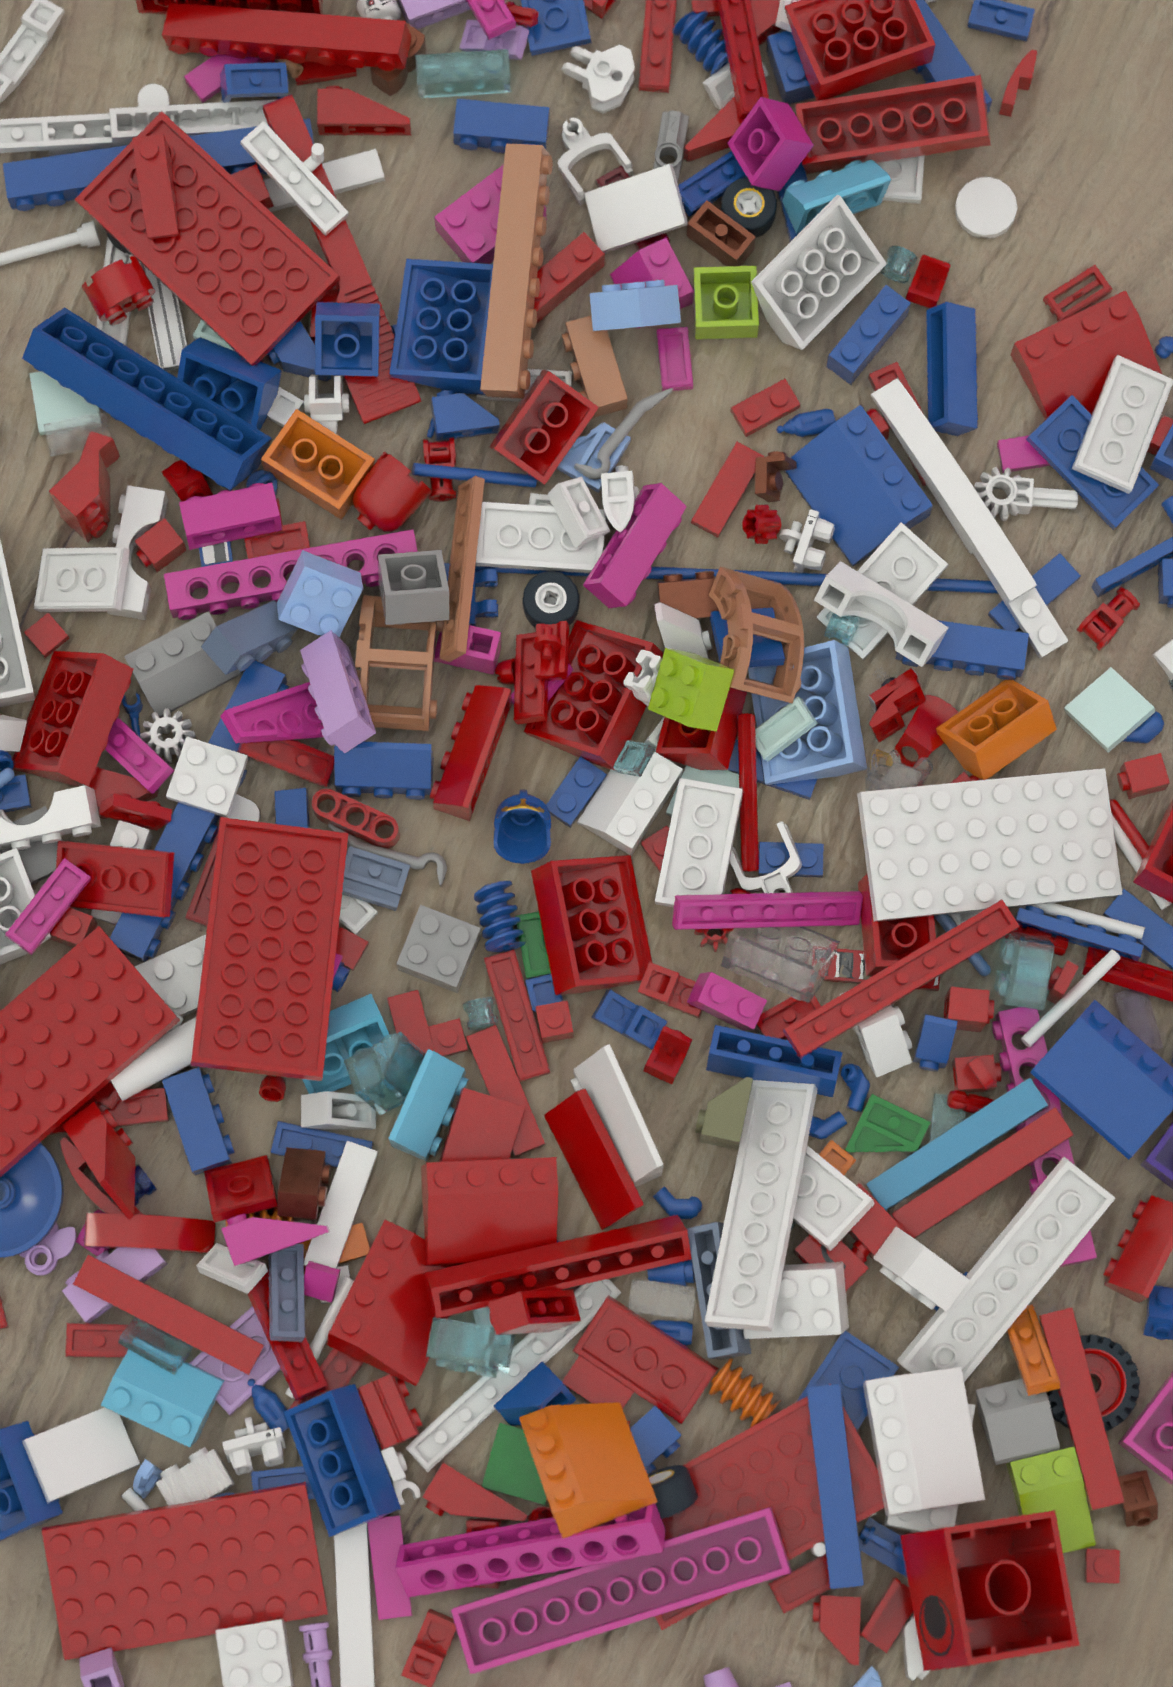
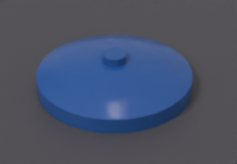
[0,1142,64,1258]

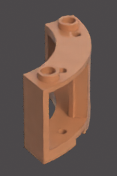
[709,566,804,703]
[355,595,444,731]

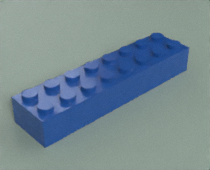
[22,307,272,491]

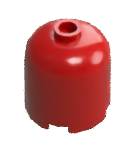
[352,451,432,532]

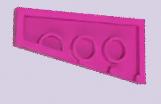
[220,682,324,743]

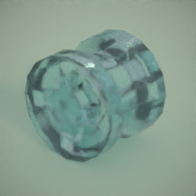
[880,245,918,283]
[824,613,861,647]
[463,997,499,1030]

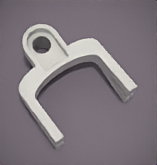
[558,118,633,205]
[730,821,802,893]

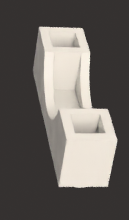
[107,485,168,620]
[814,561,949,667]
[0,785,101,854]

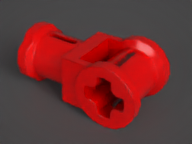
[423,437,457,502]
[1076,587,1140,651]

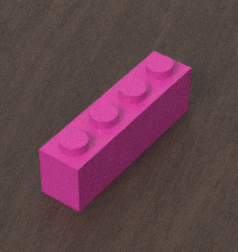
[583,483,687,608]

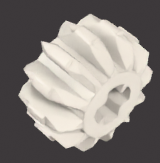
[140,709,195,763]

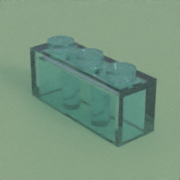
[416,49,511,98]

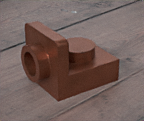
[755,451,797,502]
[1118,1470,1158,1527]

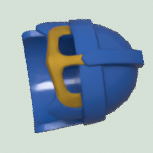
[494,789,551,864]

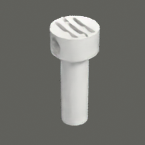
[111,1017,196,1101]

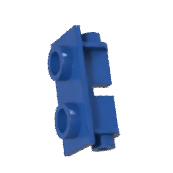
[858,1517,907,1577]

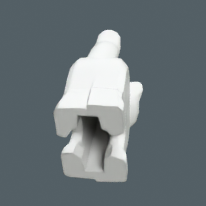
[623,650,662,706]

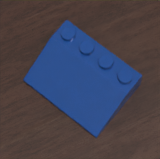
[389,259,493,395]
[784,405,933,567]
[1030,1000,1173,1160]

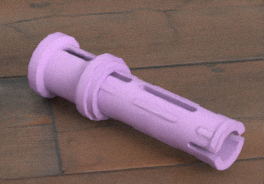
[299,1622,333,1687]

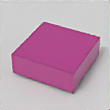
[304,1261,340,1303]

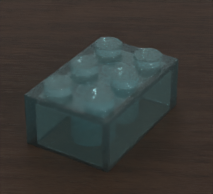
[994,932,1054,1010]

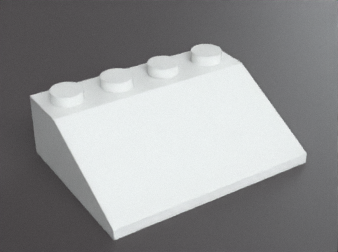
[751,195,887,350]
[570,1044,663,1187]
[863,1367,985,1516]

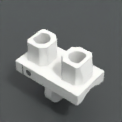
[779,509,835,573]
[222,1417,286,1475]

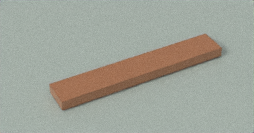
[440,476,485,662]

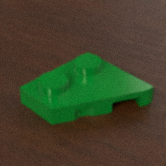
[845,1094,931,1152]

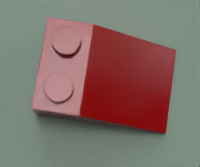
[62,1102,136,1220]

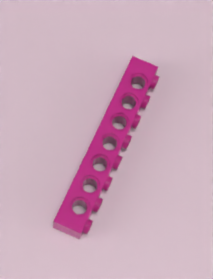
[164,529,418,620]
[991,1004,1097,1268]
[395,1503,665,1597]

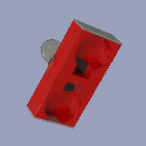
[869,667,921,712]

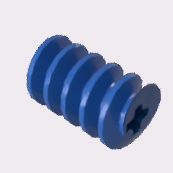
[673,10,729,76]
[474,881,526,952]

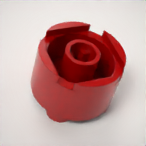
[82,256,155,326]

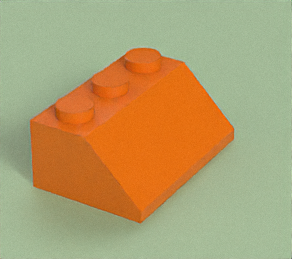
[261,409,375,520]
[936,680,1057,780]

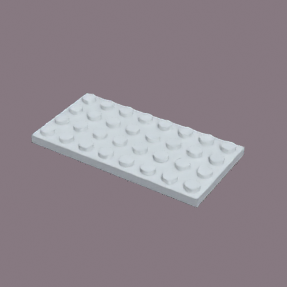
[857,768,1122,922]

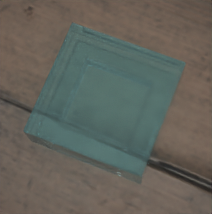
[613,741,655,777]

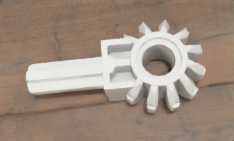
[974,467,1078,521]

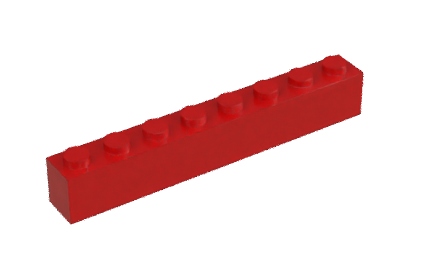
[162,3,412,71]
[424,1215,692,1318]

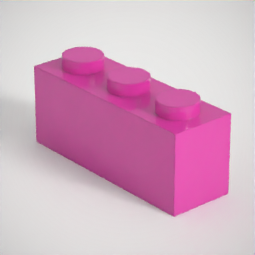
[179,483,282,550]

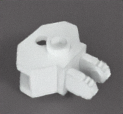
[562,45,635,113]
[304,375,349,435]

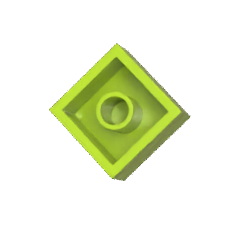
[693,266,759,339]
[648,648,734,731]

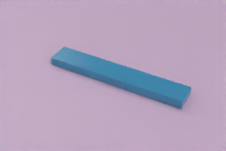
[866,1078,1049,1211]

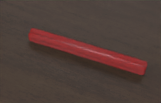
[737,713,759,872]

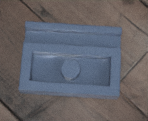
[342,846,410,911]

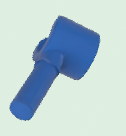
[122,693,143,737]

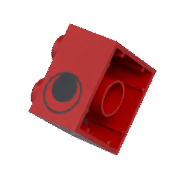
[900,1510,1080,1671]

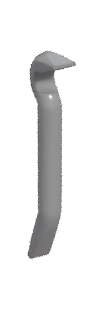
[574,388,673,479]
[328,823,447,887]

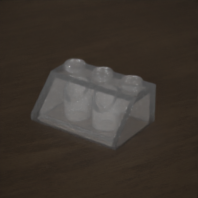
[721,926,840,1003]

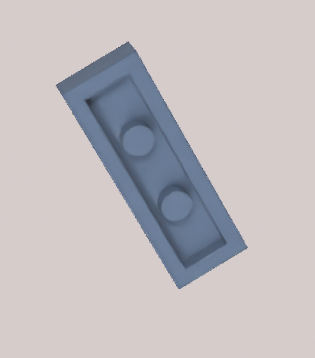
[269,1244,305,1342]

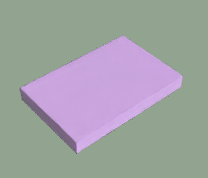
[189,1306,281,1416]

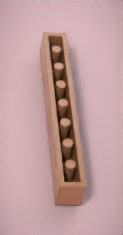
[480,144,553,399]

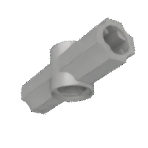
[653,111,689,184]

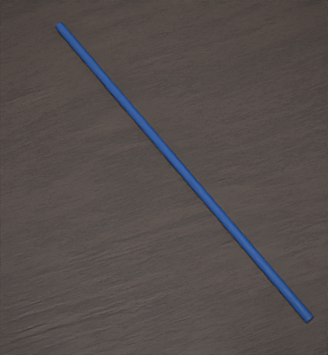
[476,566,999,594]

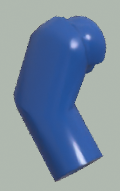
[841,1063,870,1112]

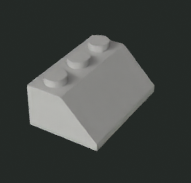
[124,611,241,718]

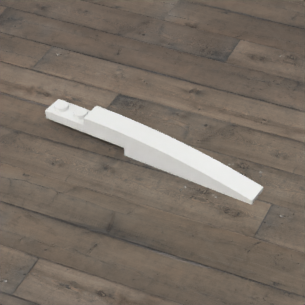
[0,99,295,155]
[871,378,1068,659]

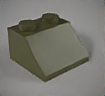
[695,1077,753,1150]

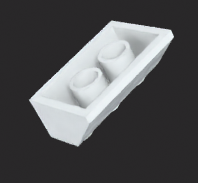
[577,743,683,856]
[0,848,51,965]

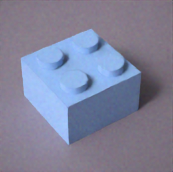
[589,280,681,331]
[277,550,363,637]

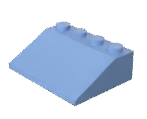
[748,640,867,785]

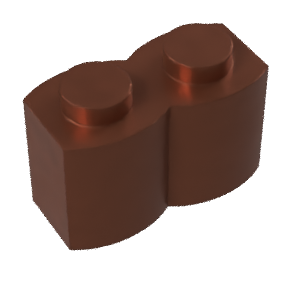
[371,23,426,96]

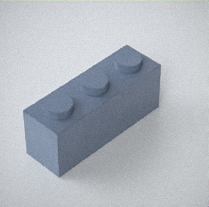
[201,600,298,675]

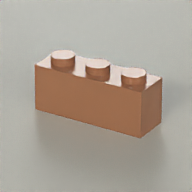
[561,315,628,418]

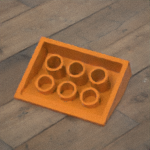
[519,1402,657,1539]

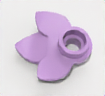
[19,1222,76,1276]

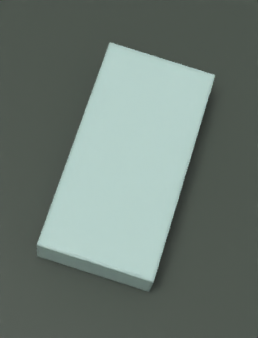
[755,697,818,761]

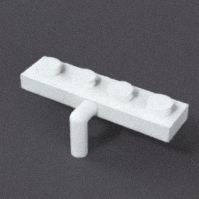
[240,121,349,236]

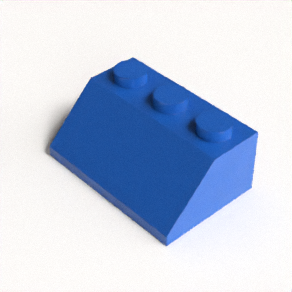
[177,337,282,430]
[334,742,434,800]
[0,1421,63,1541]

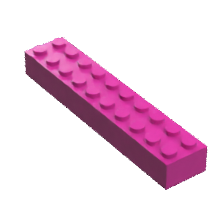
[450,1506,792,1675]

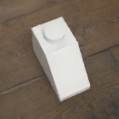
[654,602,713,659]
[301,1091,376,1130]

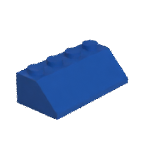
[284,1384,401,1537]

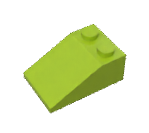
[1006,1447,1096,1553]

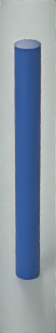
[412,463,537,488]

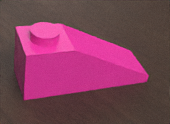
[221,1213,330,1266]

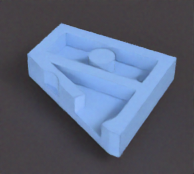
[557,422,631,493]

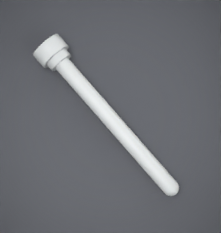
[0,221,101,266]

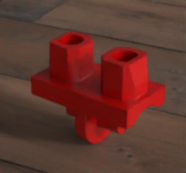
[533,621,569,681]

